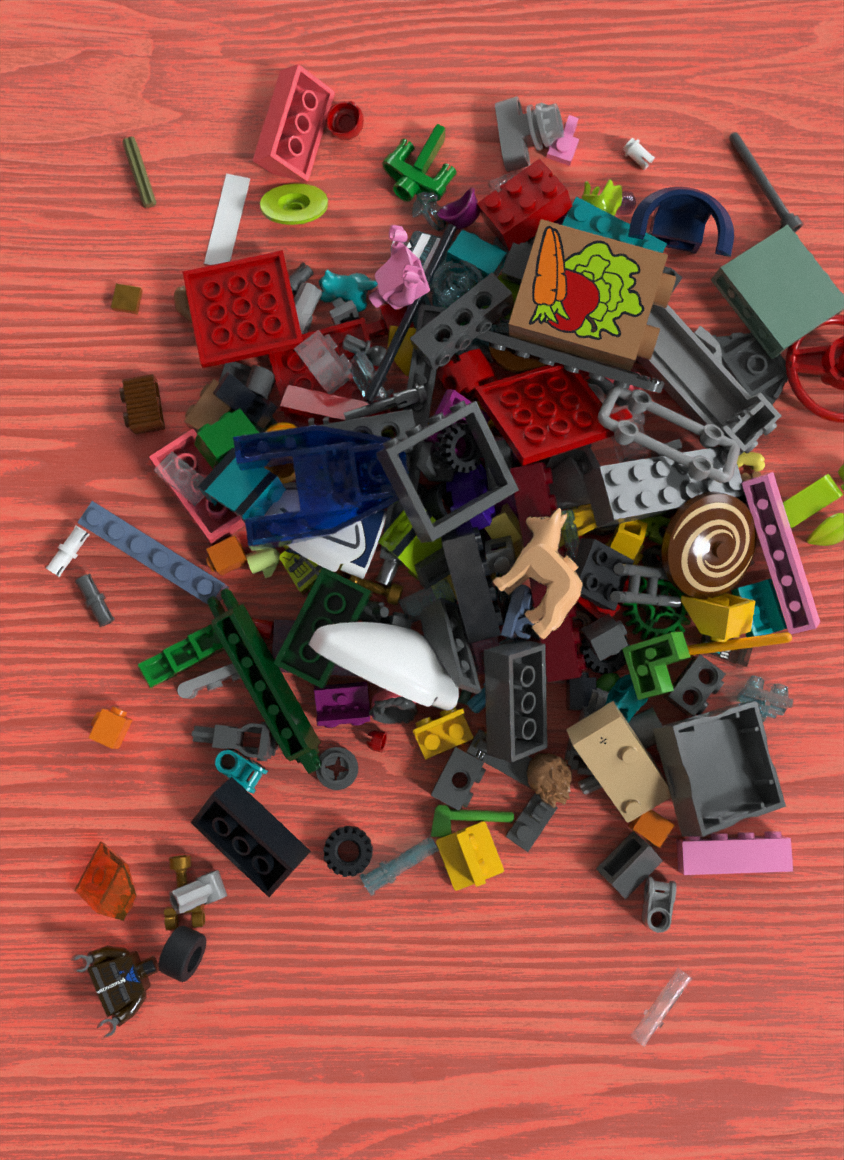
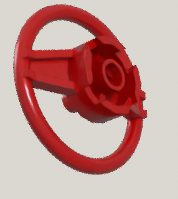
[786,314,844,423]

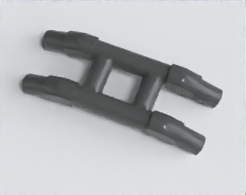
[610,563,681,607]

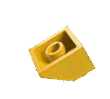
[681,593,755,642]

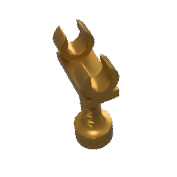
[339,564,404,606]
[164,855,205,931]

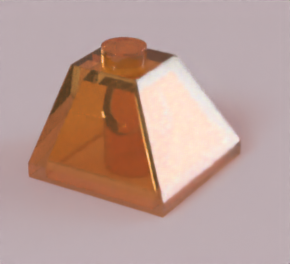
[74,842,137,921]

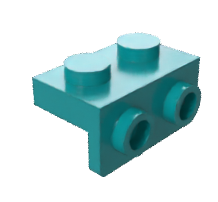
[731,578,787,637]

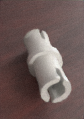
[46,525,90,577]

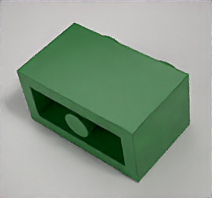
[194,409,259,469]

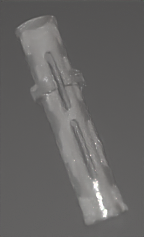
[630,968,692,1047]

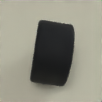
[159,925,206,982]

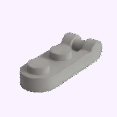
[177,663,241,699]

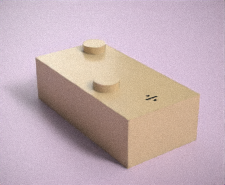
[566,701,671,823]

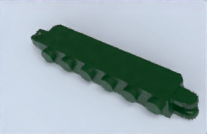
[207,588,322,774]

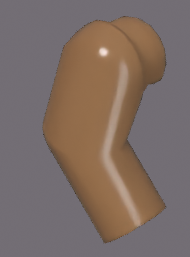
[174,285,193,324]

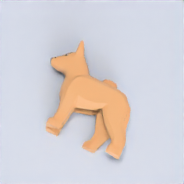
[493,508,582,639]

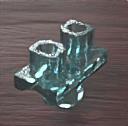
[737,675,794,722]

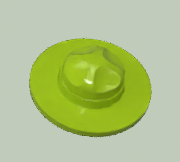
[260,183,328,225]

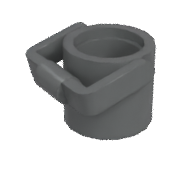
[628,707,662,752]

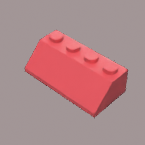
[252,64,335,182]

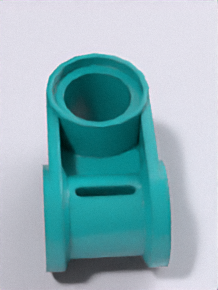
[605,674,648,722]
[215,749,268,794]

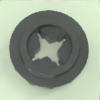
[316,747,358,790]

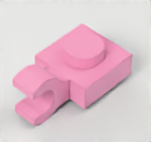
[547,115,579,166]

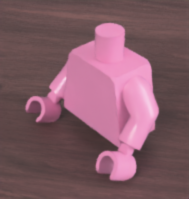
[369,225,430,310]

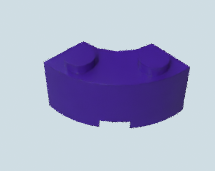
[446,465,497,530]

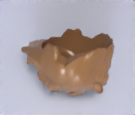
[527,753,572,808]

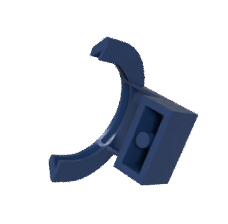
[628,187,734,257]

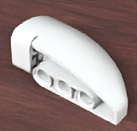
[309,622,459,711]

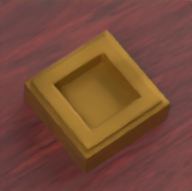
[111,284,143,315]

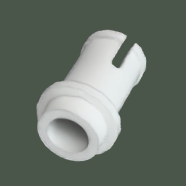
[623,138,655,170]

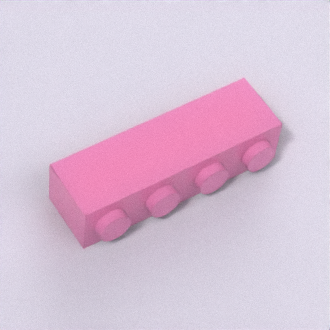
[676,831,793,875]

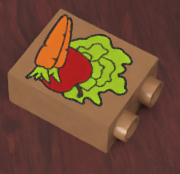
[509,219,676,371]

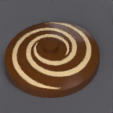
[662,492,756,599]

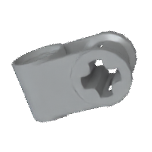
[642,877,676,933]

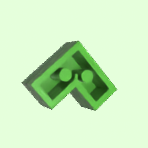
[623,632,691,700]

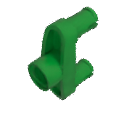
[382,138,457,202]

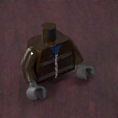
[71,946,159,1038]

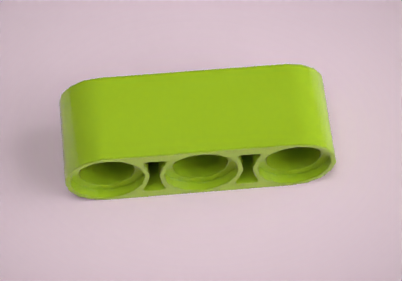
[783,473,843,528]

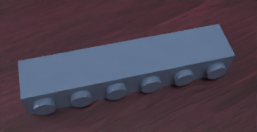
[77,501,229,604]

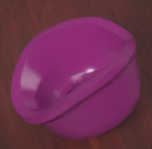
[437,187,480,229]

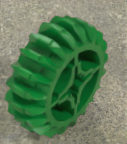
[621,577,691,641]

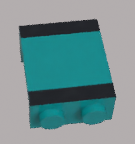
[198,448,286,530]

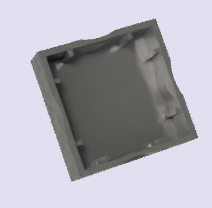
[653,701,786,837]

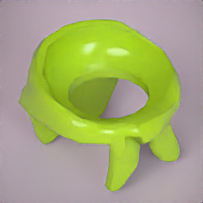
[581,179,622,216]

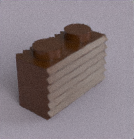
[119,374,165,434]

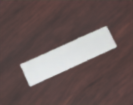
[204,174,250,265]

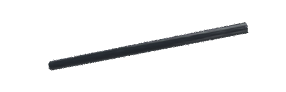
[363,224,457,404]

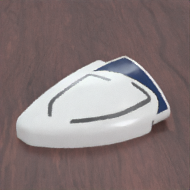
[260,482,387,579]

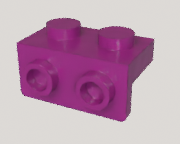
[314,682,370,728]

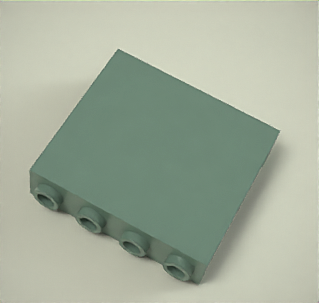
[711,225,844,360]

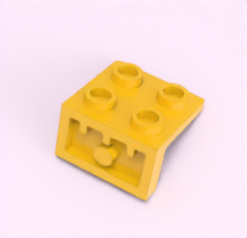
[412,707,473,760]

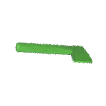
[431,805,514,837]

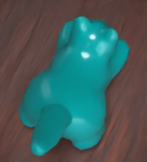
[319,270,378,312]

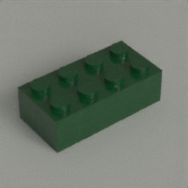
[273,567,372,688]

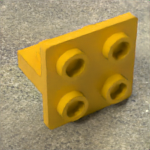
[436,821,504,891]

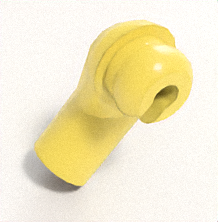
[737,452,765,472]

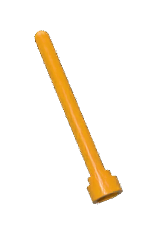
[674,632,792,663]

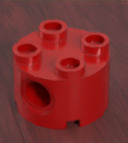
[437,349,498,401]

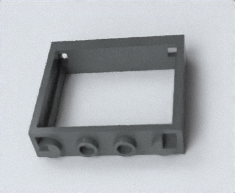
[376,400,519,543]

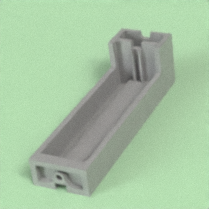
[636,305,781,455]

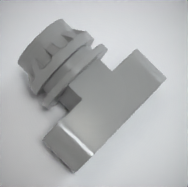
[495,96,564,172]

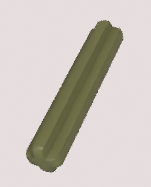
[122,137,156,208]

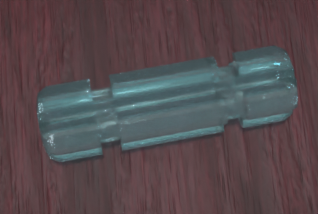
[561,509,579,562]

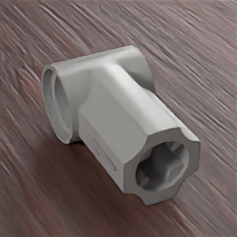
[294,282,322,334]
[169,870,227,914]

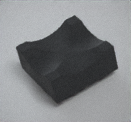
[575,538,634,611]

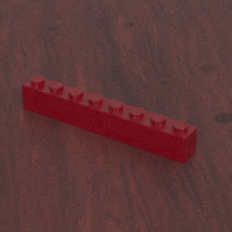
[510,462,586,682]

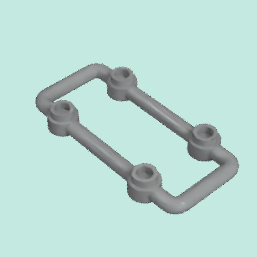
[598,386,740,483]

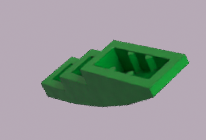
[137,624,224,689]

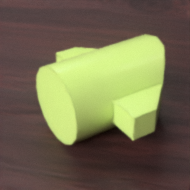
[246,542,280,578]

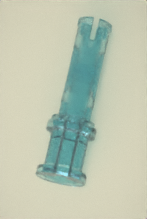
[360,836,439,896]

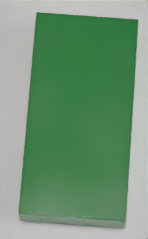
[414,124,445,174]

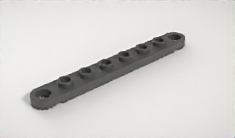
[465,323,664,393]

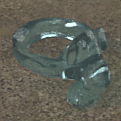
[412,192,447,231]

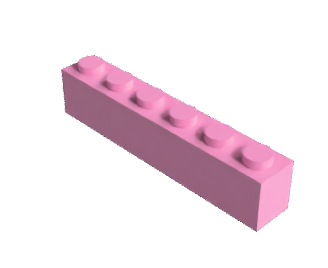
[742,472,820,634]

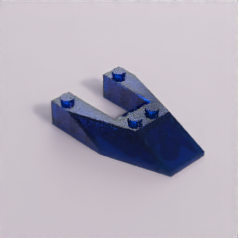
[233,425,409,551]

